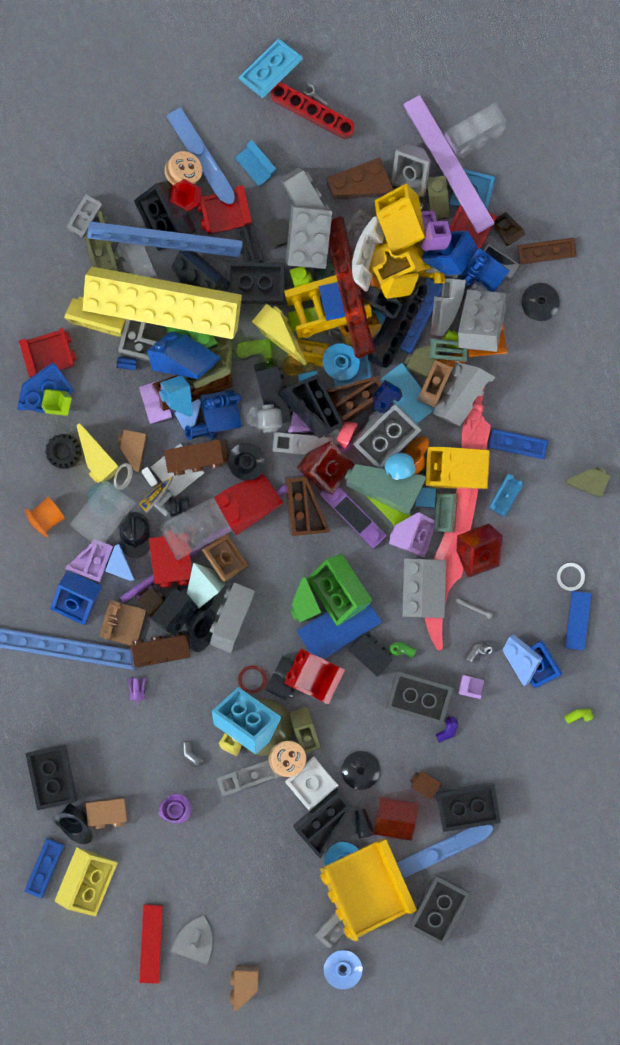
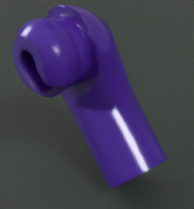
[435,716,458,743]

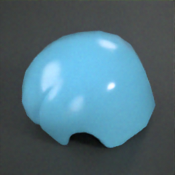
[385,453,416,479]

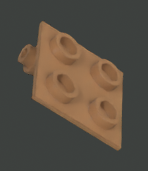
[99,600,146,645]

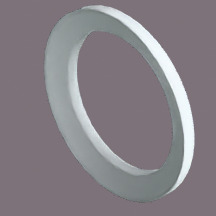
[114,463,133,490]
[557,563,585,591]

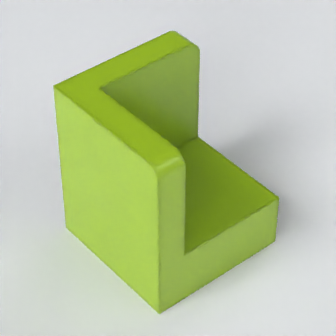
[41,389,72,416]

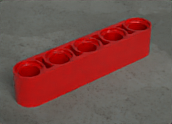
[270,82,354,139]

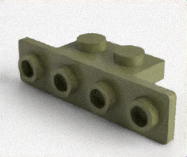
[85,211,122,272]

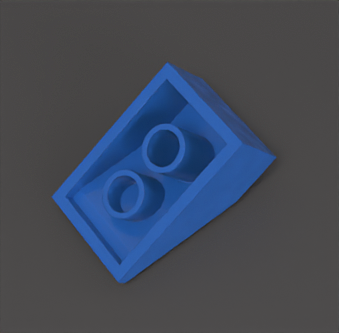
[147,331,220,379]

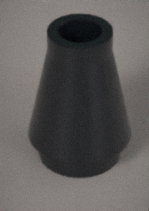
[355,809,374,838]

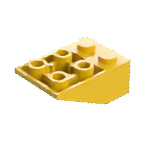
[374,183,426,254]
[425,447,490,489]

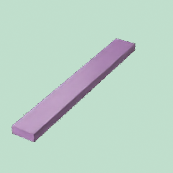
[403,95,494,234]

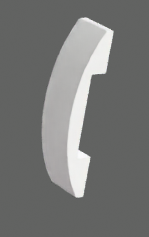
[352,216,385,291]

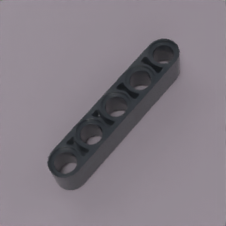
[368,281,428,368]

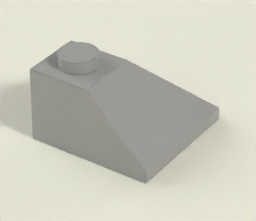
[391,143,430,197]

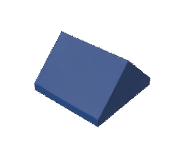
[530,640,563,689]

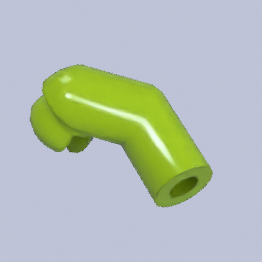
[564,708,594,724]

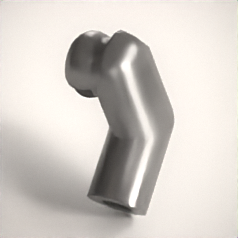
[465,642,493,663]
[182,741,204,767]

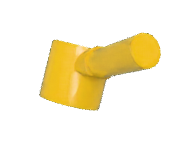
[420,272,445,284]

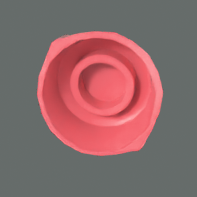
[336,422,358,449]

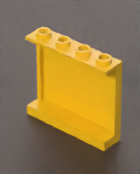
[320,839,417,941]

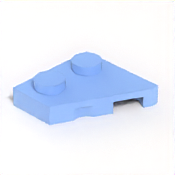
[502,634,542,686]

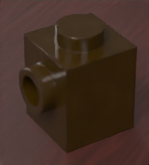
[135,584,166,617]

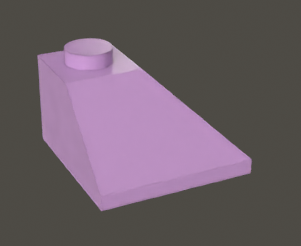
[389,513,435,558]

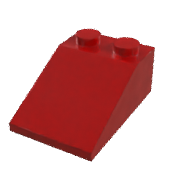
[211,473,284,536]

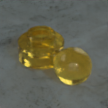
[282,356,317,376]

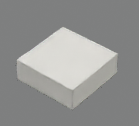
[142,467,159,488]

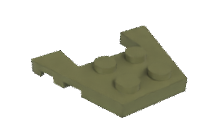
[178,336,233,389]

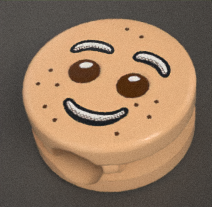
[165,151,202,186]
[269,741,306,777]

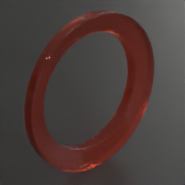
[238,665,266,694]

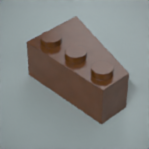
[327,157,393,200]
[163,439,229,476]
[285,475,330,536]

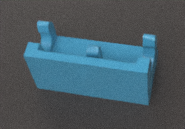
[488,474,523,518]

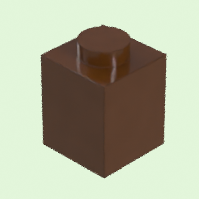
[410,770,441,799]

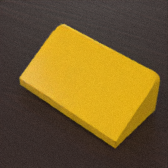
[380,273,419,299]
[288,339,329,367]

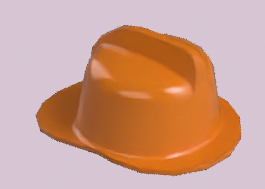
[403,436,429,475]

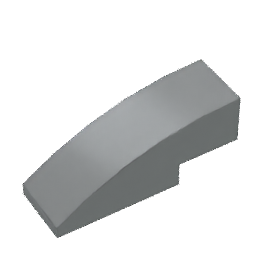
[430,278,466,336]

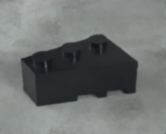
[172,251,231,292]
[254,359,293,423]
[278,374,344,439]
[293,788,352,859]

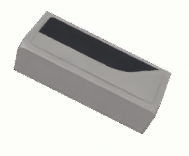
[484,244,520,280]

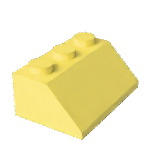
[64,297,126,337]
[55,847,118,916]

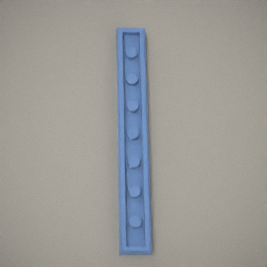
[87,221,242,257]
[0,628,135,670]

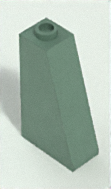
[345,464,426,515]

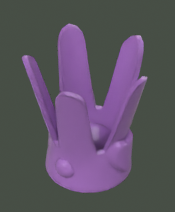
[126,677,146,706]

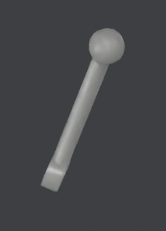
[455,599,493,619]

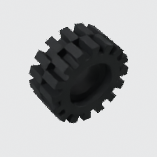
[45,433,81,469]

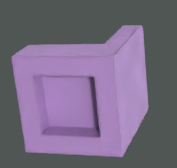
[458,675,484,699]

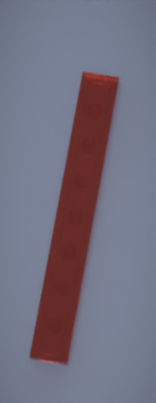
[329,216,375,359]

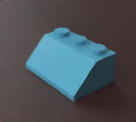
[212,687,281,754]

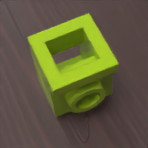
[290,267,313,288]

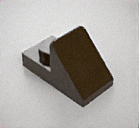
[493,212,525,246]

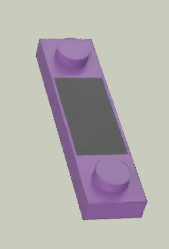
[320,481,387,549]

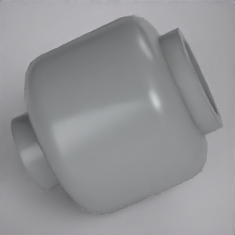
[256,404,283,433]

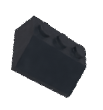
[134,181,196,251]

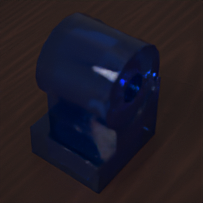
[373,380,403,413]

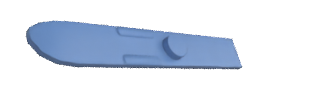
[166,107,235,204]
[396,825,493,879]

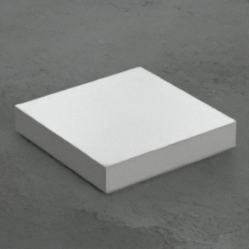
[151,443,204,497]
[285,757,339,811]

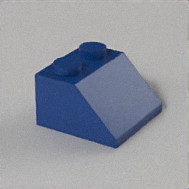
[421,231,477,275]
[50,570,102,626]

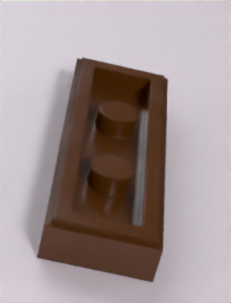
[517,238,577,265]

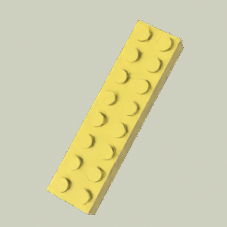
[82,266,242,339]

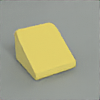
[219,733,242,756]

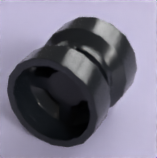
[169,496,190,517]

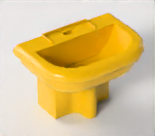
[369,239,431,289]

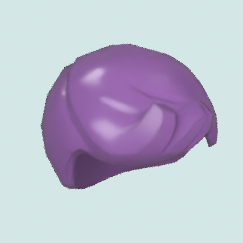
[159,794,192,824]

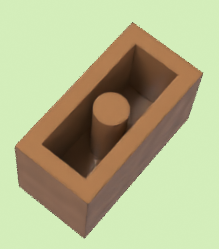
[86,797,128,829]

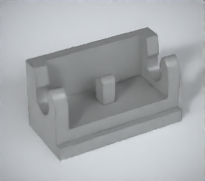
[66,194,102,238]
[315,911,345,948]

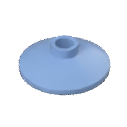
[324,950,362,989]

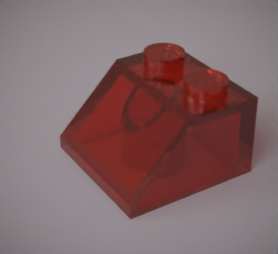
[297,441,355,495]
[456,523,503,578]
[373,796,419,841]

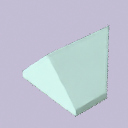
[186,563,226,609]

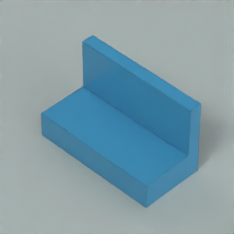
[235,140,277,187]

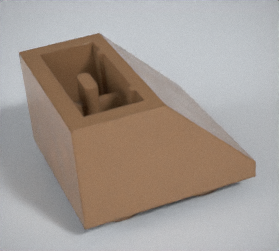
[230,965,259,1011]

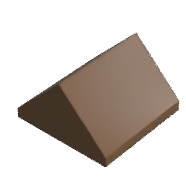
[202,534,249,583]

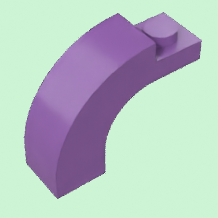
[419,211,451,251]

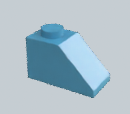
[159,376,193,417]

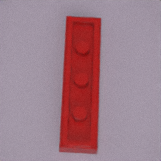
[139,904,163,984]

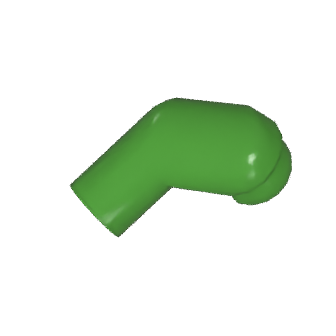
[389,642,416,658]

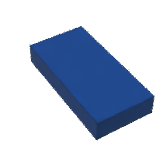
[319,282,345,321]

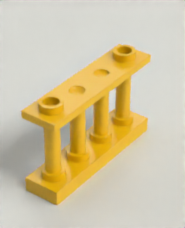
[284,270,372,339]

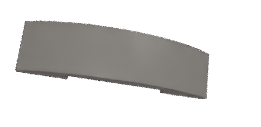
[216,760,281,797]

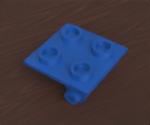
[461,247,510,292]
[200,390,242,433]

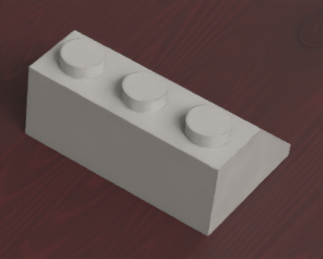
[403,559,447,618]

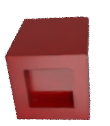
[170,179,202,212]

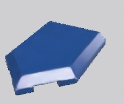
[17,362,75,413]

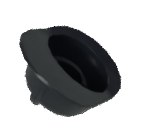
[119,512,150,558]
[185,609,215,652]
[54,804,93,844]

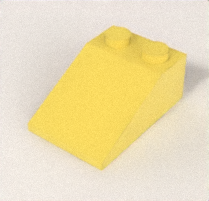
[252,304,307,366]
[77,423,121,484]

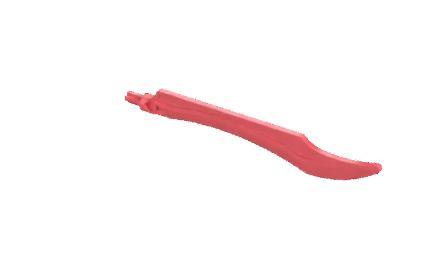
[425,387,491,650]

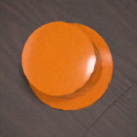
[24,496,65,538]

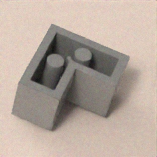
[118,319,156,362]

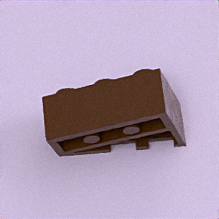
[326,376,391,424]
[128,632,191,668]

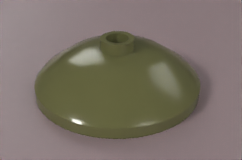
[242,699,293,756]

